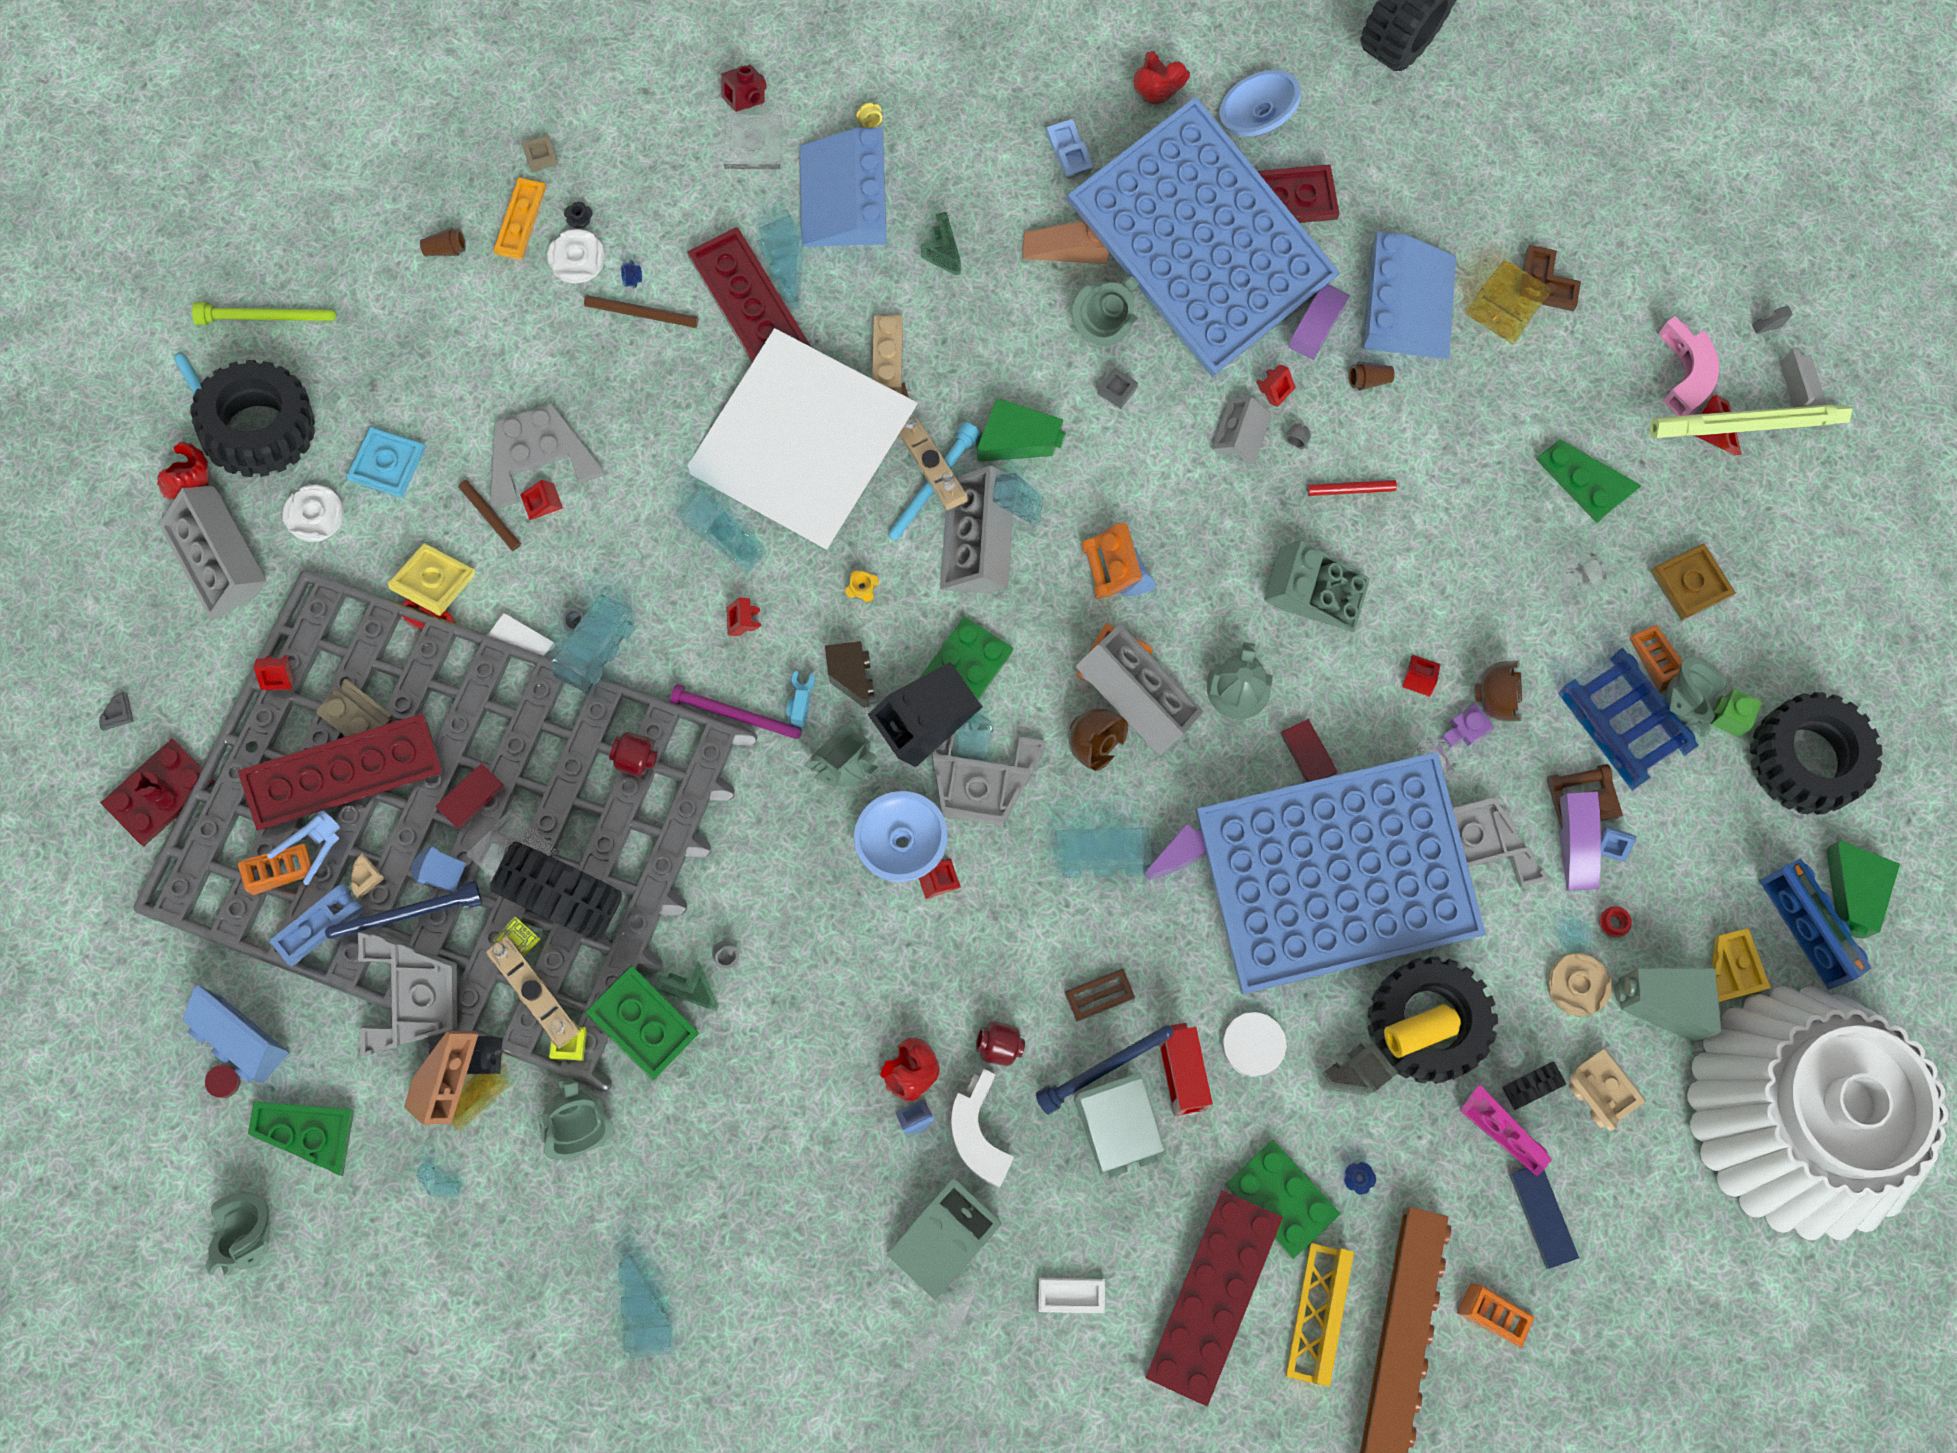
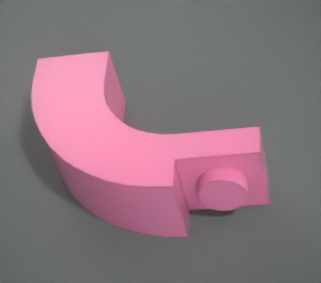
[1658,316,1719,416]

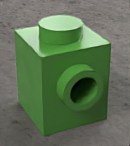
[1711,689,1763,738]

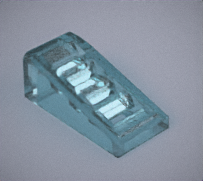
[993,473,1043,525]

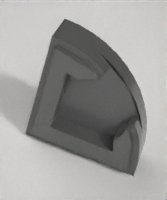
[1752,306,1793,334]
[99,692,134,731]

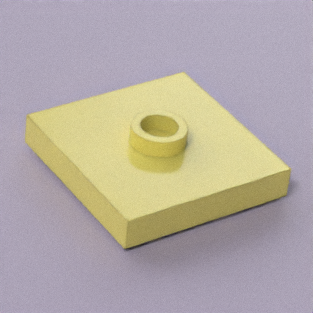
[388,543,475,616]

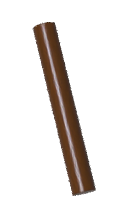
[458,480,521,551]

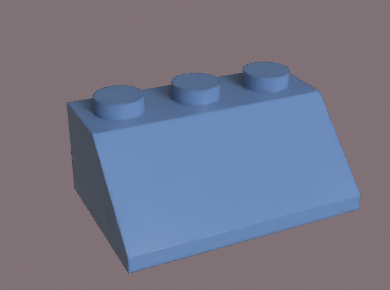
[182,984,290,1083]

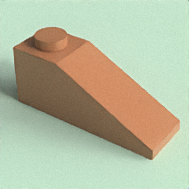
[1022,221,1109,264]
[404,1031,478,1125]

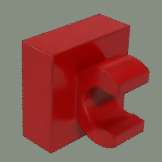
[1256,364,1296,407]
[726,597,761,636]
[253,655,294,690]

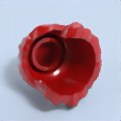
[1134,51,1190,104]
[157,441,209,500]
[879,1037,940,1101]

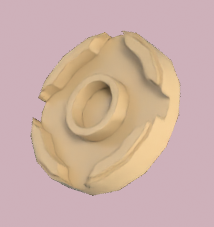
[1547,953,1612,1017]

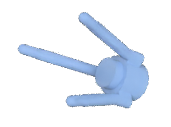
[267,811,340,885]

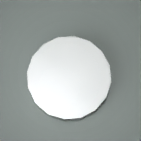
[547,229,605,284]
[283,484,344,542]
[1222,1012,1287,1077]

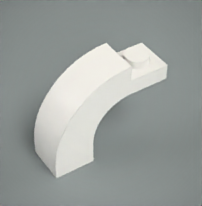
[951,1069,1014,1189]

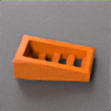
[1629,625,1683,693]
[238,844,312,896]
[1457,1284,1535,1347]

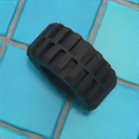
[1360,0,1457,71]
[190,360,315,477]
[1750,692,1883,815]
[490,841,622,941]
[1367,957,1498,1084]

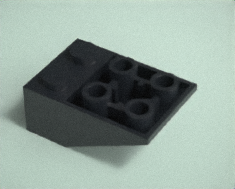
[868,662,983,767]

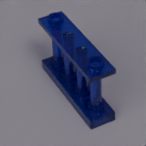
[1558,648,1699,791]

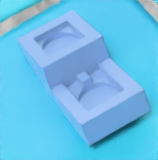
[1046,119,1093,177]

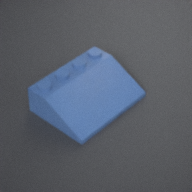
[800,127,887,247]
[1363,231,1456,359]

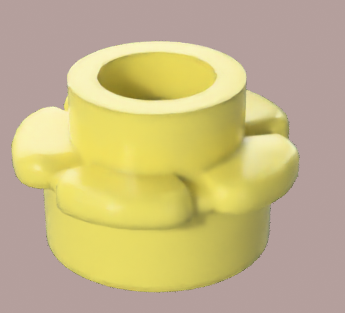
[856,102,883,128]

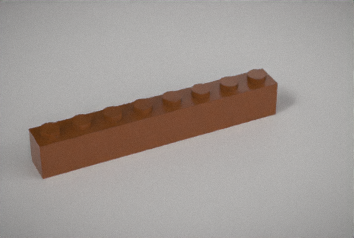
[1360,1207,1451,1453]

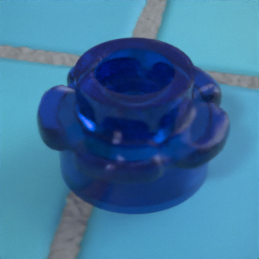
[621,260,642,288]
[1344,1162,1376,1195]

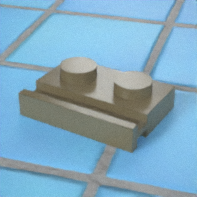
[315,679,395,737]

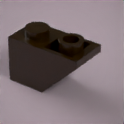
[825,641,875,708]

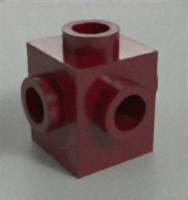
[721,64,767,112]

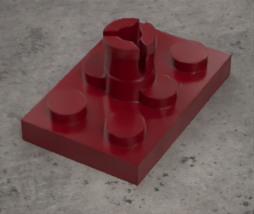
[100,738,216,847]

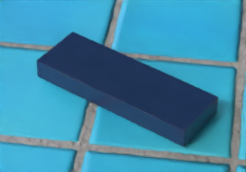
[1509,1168,1579,1269]

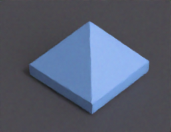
[1601,826,1637,862]
[895,1100,934,1134]

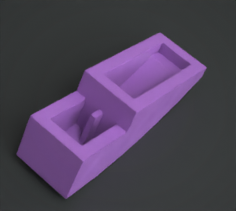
[1288,284,1350,360]
[1559,792,1601,891]
[1145,824,1206,880]

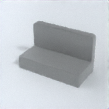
[1780,348,1827,407]
[1212,396,1271,464]

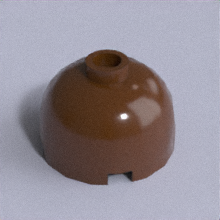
[1475,661,1522,722]
[1069,708,1128,771]

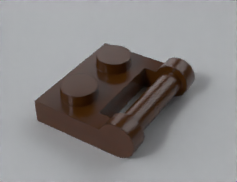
[1547,764,1623,829]

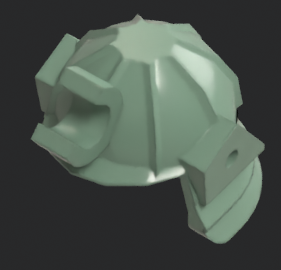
[1072,276,1140,346]
[1207,642,1273,720]
[1664,656,1728,737]
[803,720,879,787]
[538,1077,615,1160]
[205,1193,270,1275]

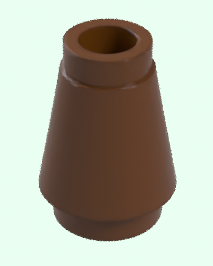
[420,227,466,256]
[1349,361,1395,391]

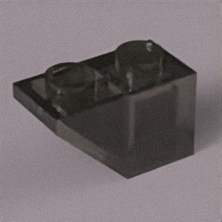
[1319,1042,1398,1096]

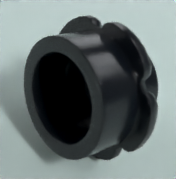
[564,202,593,228]

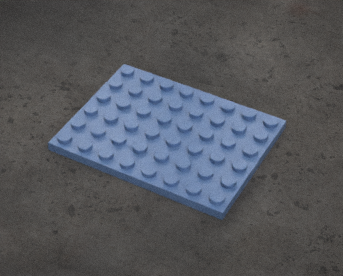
[1066,96,1340,377]
[1195,752,1486,994]

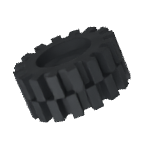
[1502,1061,1567,1110]

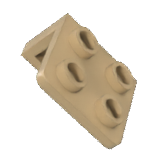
[1569,1047,1646,1132]

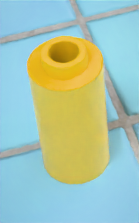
[1384,1004,1461,1058]

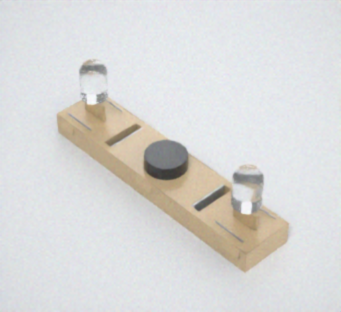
[899,412,968,511]
[486,936,581,1048]

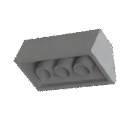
[940,465,1015,593]
[159,486,267,620]
[1075,624,1203,755]

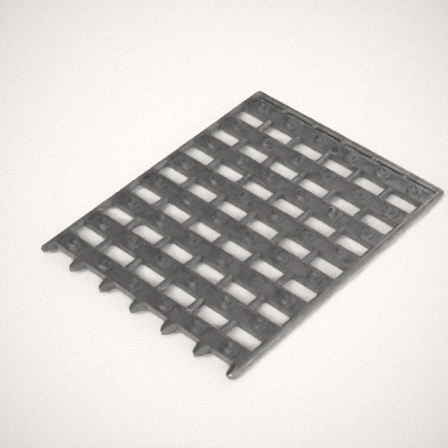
[133,570,758,1092]

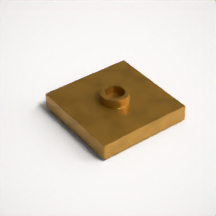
[1651,543,1736,621]

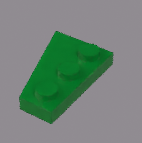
[1536,439,1641,523]
[248,1101,354,1176]

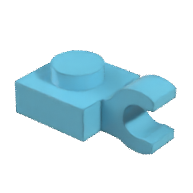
[786,671,815,728]

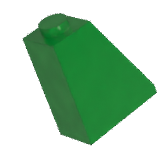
[977,398,1066,462]
[1827,840,1900,939]

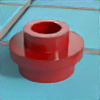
[1599,906,1632,938]

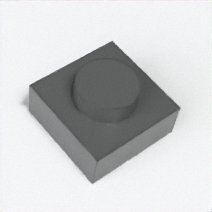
[1097,367,1138,409]

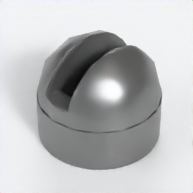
[1285,423,1311,449]
[563,608,590,632]
[712,940,739,968]

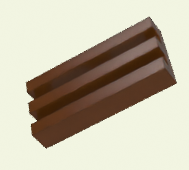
[1064,969,1135,1022]

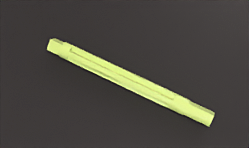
[1649,404,1852,439]

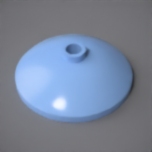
[1219,70,1302,137]
[854,791,948,882]

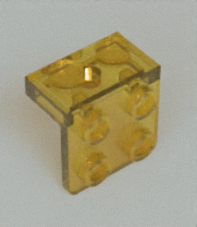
[1466,261,1551,345]

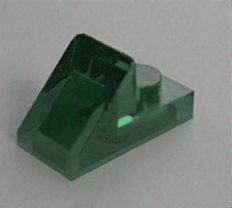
[920,212,961,275]
[654,962,719,1012]

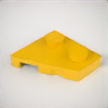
[1711,928,1771,1003]

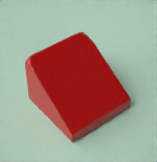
[520,480,563,520]
[1402,655,1441,697]
[918,859,961,899]

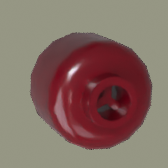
[609,732,658,776]
[976,1021,1025,1066]

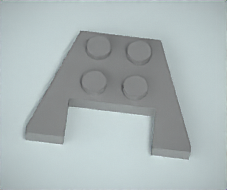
[490,404,604,510]
[932,733,1047,826]
[1453,797,1549,887]
[358,930,458,1056]

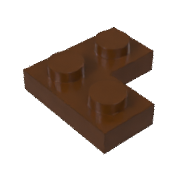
[1518,245,1581,311]

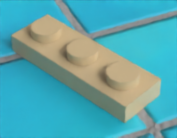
[872,315,903,394]

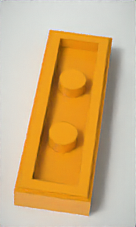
[493,177,546,260]

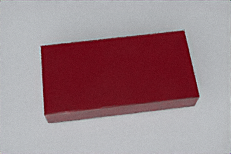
[1281,719,1338,782]
[435,763,505,830]

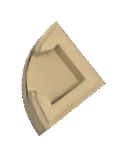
[351,853,384,899]

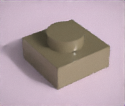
[522,135,558,172]

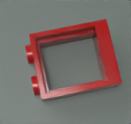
[1159,1023,1213,1117]

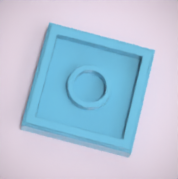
[346,426,426,498]

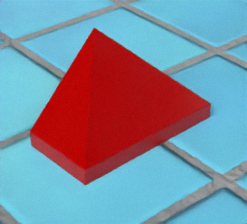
[1695,395,1742,456]

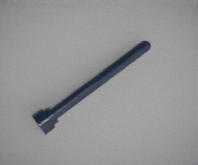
[325,880,482,939]
[1036,1025,1174,1115]

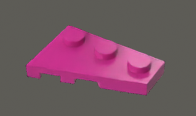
[1460,1085,1552,1177]

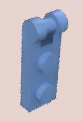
[269,884,364,967]

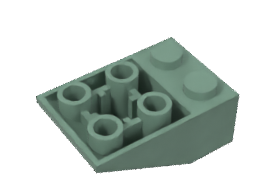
[1264,540,1370,632]
[887,1178,1002,1301]

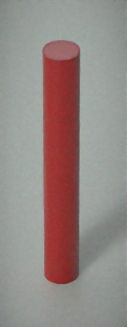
[1307,480,1397,496]

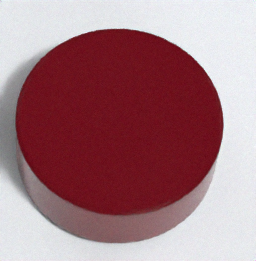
[205,1065,241,1098]

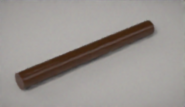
[584,295,699,328]

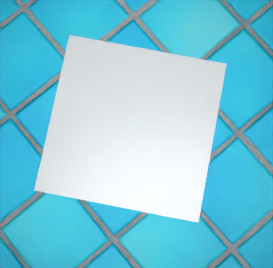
[688,328,918,550]

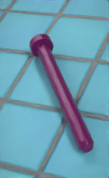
[670,683,802,739]

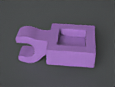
[1438,703,1494,751]

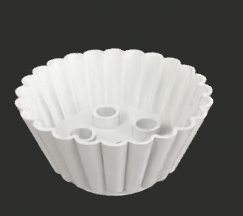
[1687,986,1949,1240]

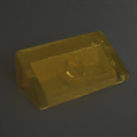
[452,1074,510,1131]

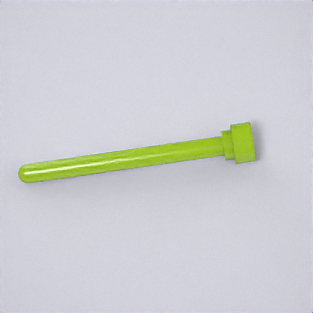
[192,301,337,325]

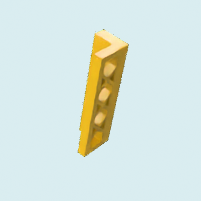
[1285,1243,1354,1387]

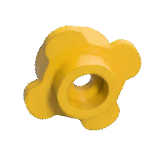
[845,570,879,603]

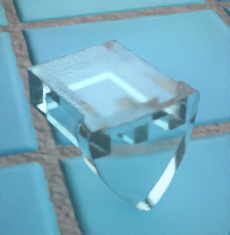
[958,713,994,762]

